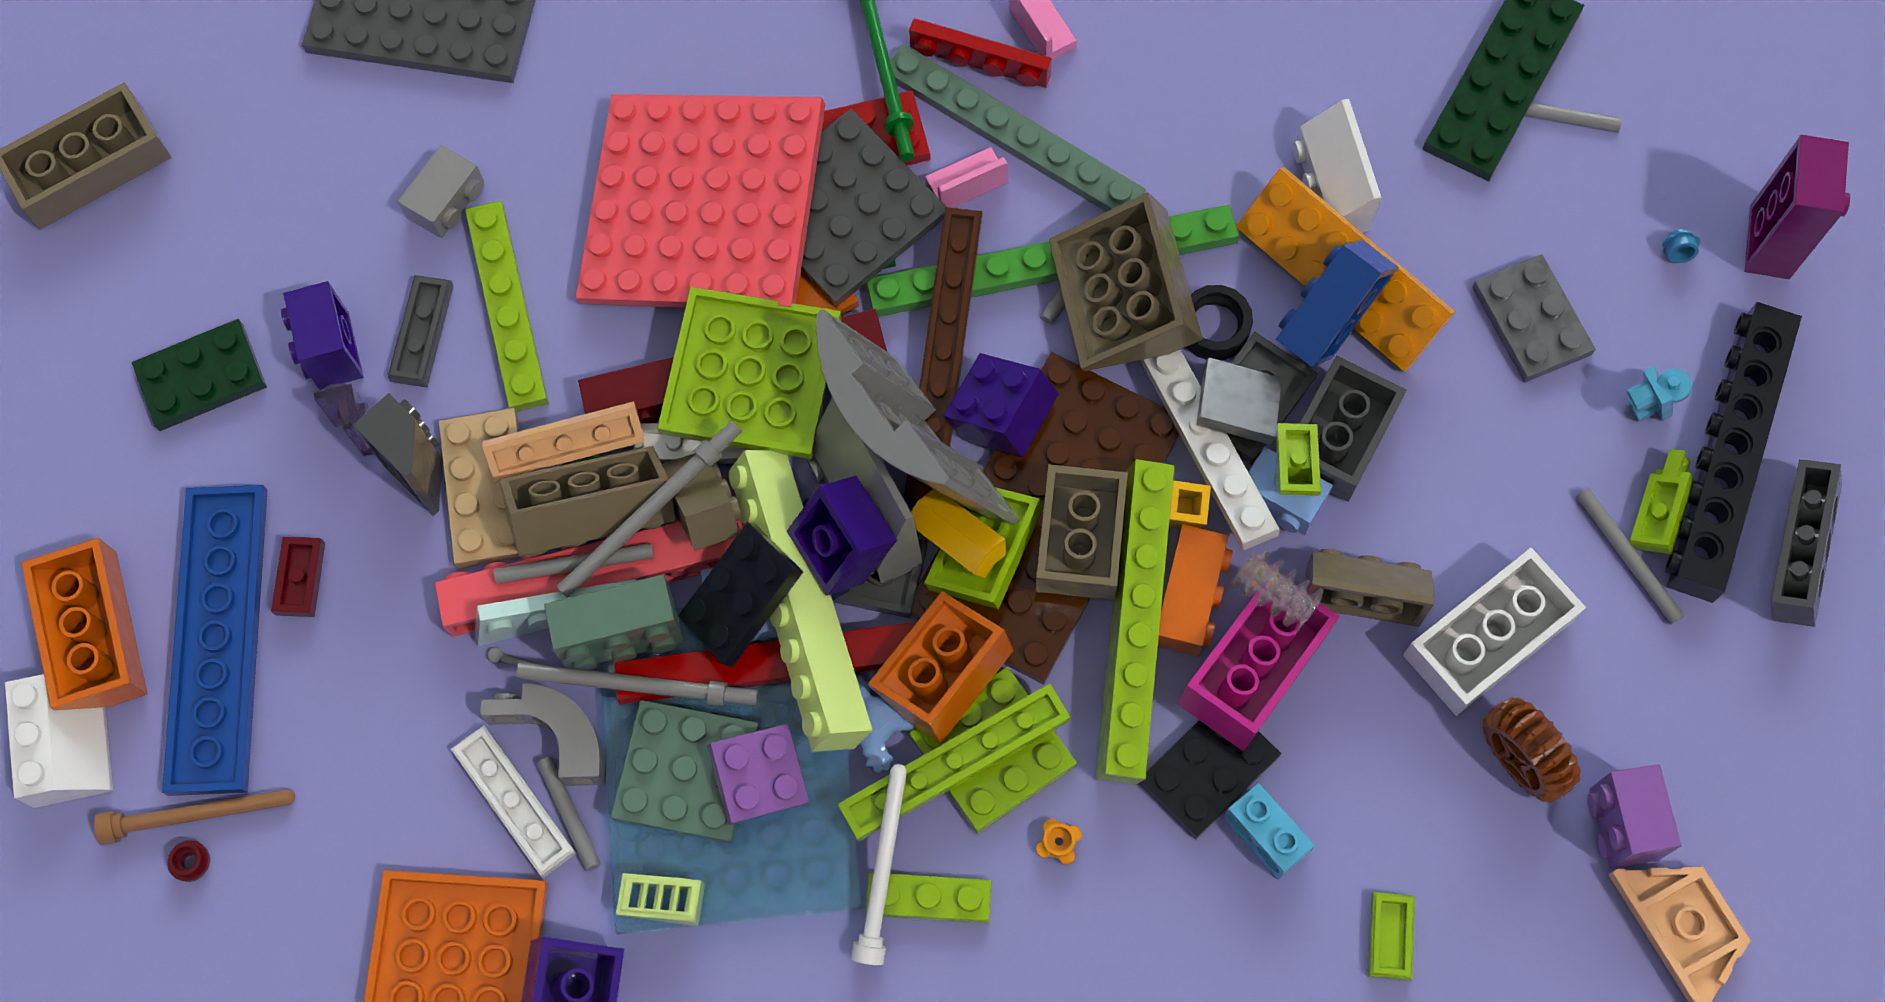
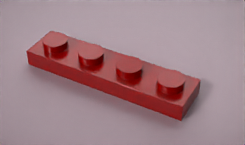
[909,18,1052,88]

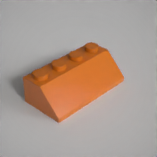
[21,538,148,710]

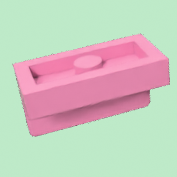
[1009,0,1077,60]
[925,147,1008,208]

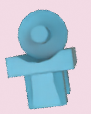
[1627,366,1692,422]

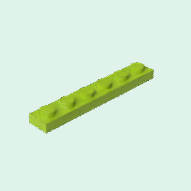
[465,200,549,412]
[838,683,1071,842]

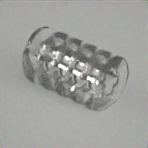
[1230,549,1324,634]

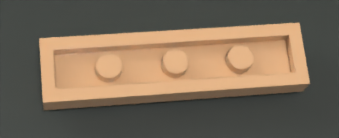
[482,401,645,482]

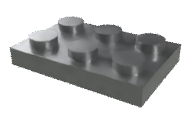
[1472,254,1596,383]

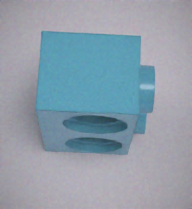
[1224,783,1315,880]

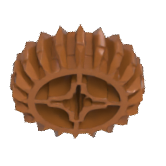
[1483,697,1581,803]

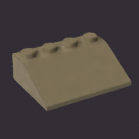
[1049,192,1203,371]

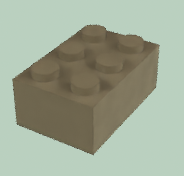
[1035,464,1128,600]

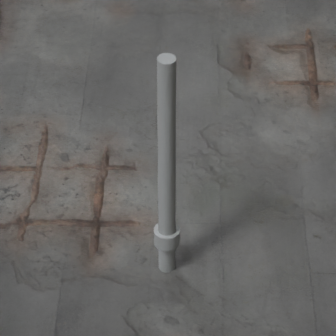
[557,420,742,598]
[517,662,759,706]

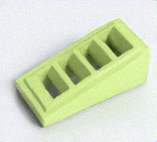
[616,873,705,926]

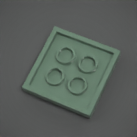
[611,700,760,844]

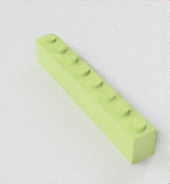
[729,450,873,752]

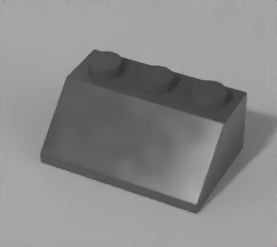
[353,393,442,516]

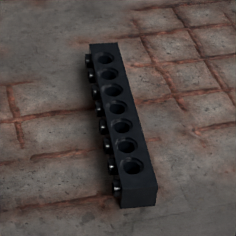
[1665,302,1802,603]

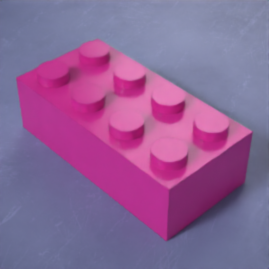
[1177,570,1340,752]

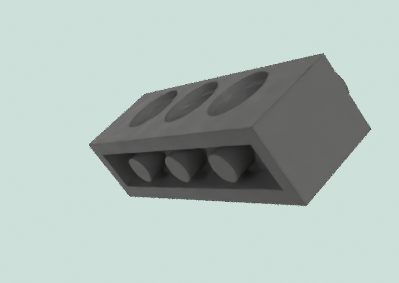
[1771,459,1842,627]

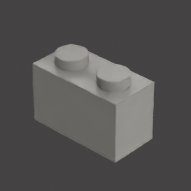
[397,145,485,239]

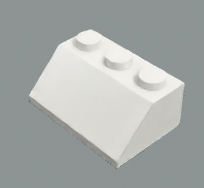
[1293,98,1381,232]
[5,674,113,808]

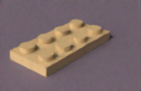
[439,408,525,568]

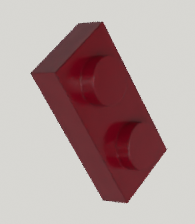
[271,536,325,617]

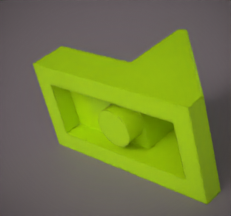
[1274,423,1321,496]

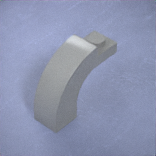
[480,683,606,786]

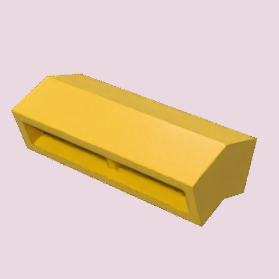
[911,489,1006,578]

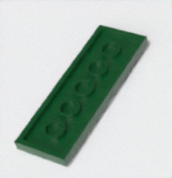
[1422,0,1585,181]

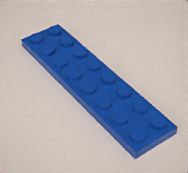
[162,485,268,796]

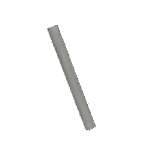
[1576,488,1685,624]
[494,543,654,584]

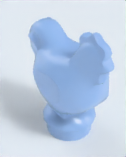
[857,676,916,773]

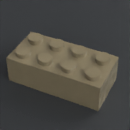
[0,82,172,229]
[499,446,676,556]

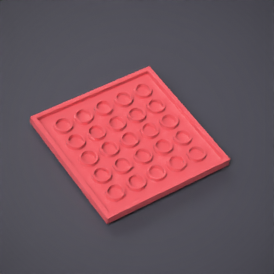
[575,94,826,308]

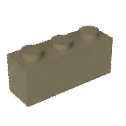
[662,453,742,551]

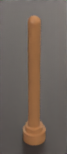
[94,789,295,845]

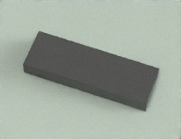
[388,275,454,388]

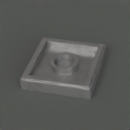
[1196,357,1282,445]

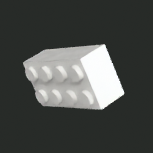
[1403,548,1586,716]

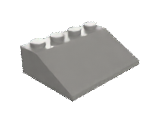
[807,397,923,583]

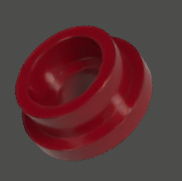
[167,841,210,882]

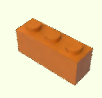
[1158,524,1233,657]

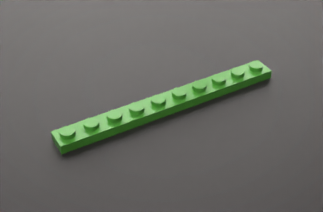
[867,204,1239,317]

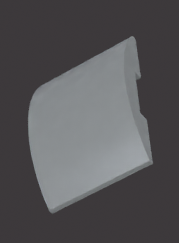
[816,309,1020,525]

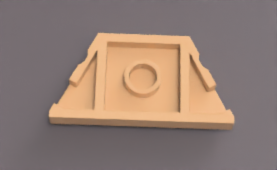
[1608,867,1751,1002]

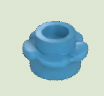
[1662,229,1701,263]

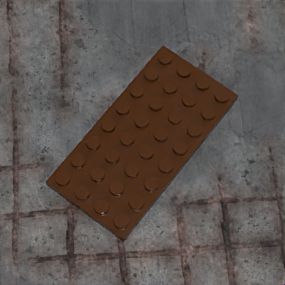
[911,352,1180,685]

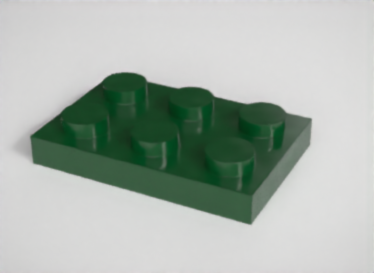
[131,319,267,431]

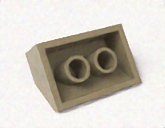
[1304,549,1435,627]

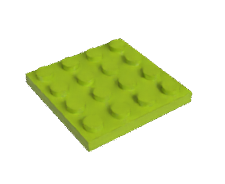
[657,287,842,459]

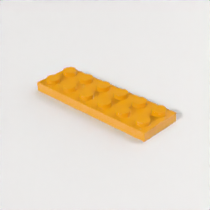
[1236,167,1456,372]

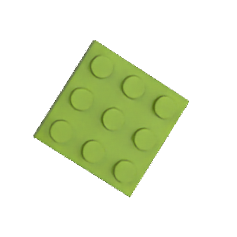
[909,666,1077,834]

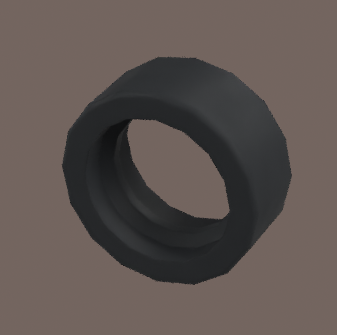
[1186,285,1253,360]

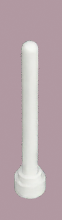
[851,764,907,965]

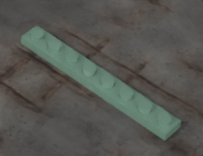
[890,43,1146,212]

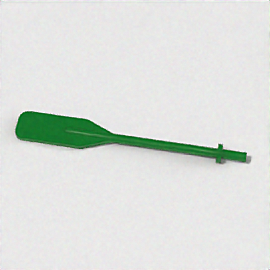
[860,0,915,162]

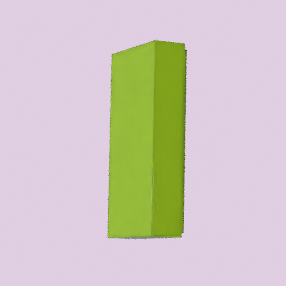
[1368,892,1415,981]

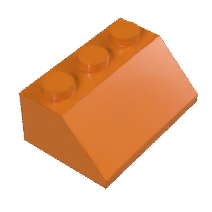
[868,591,1014,744]

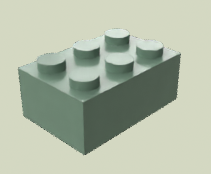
[544,574,684,670]

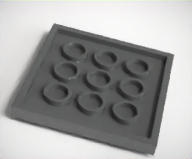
[801,109,946,307]

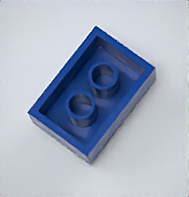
[1276,240,1399,367]

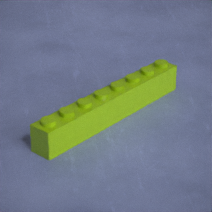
[1095,459,1175,785]

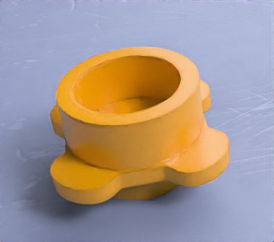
[1036,819,1082,865]

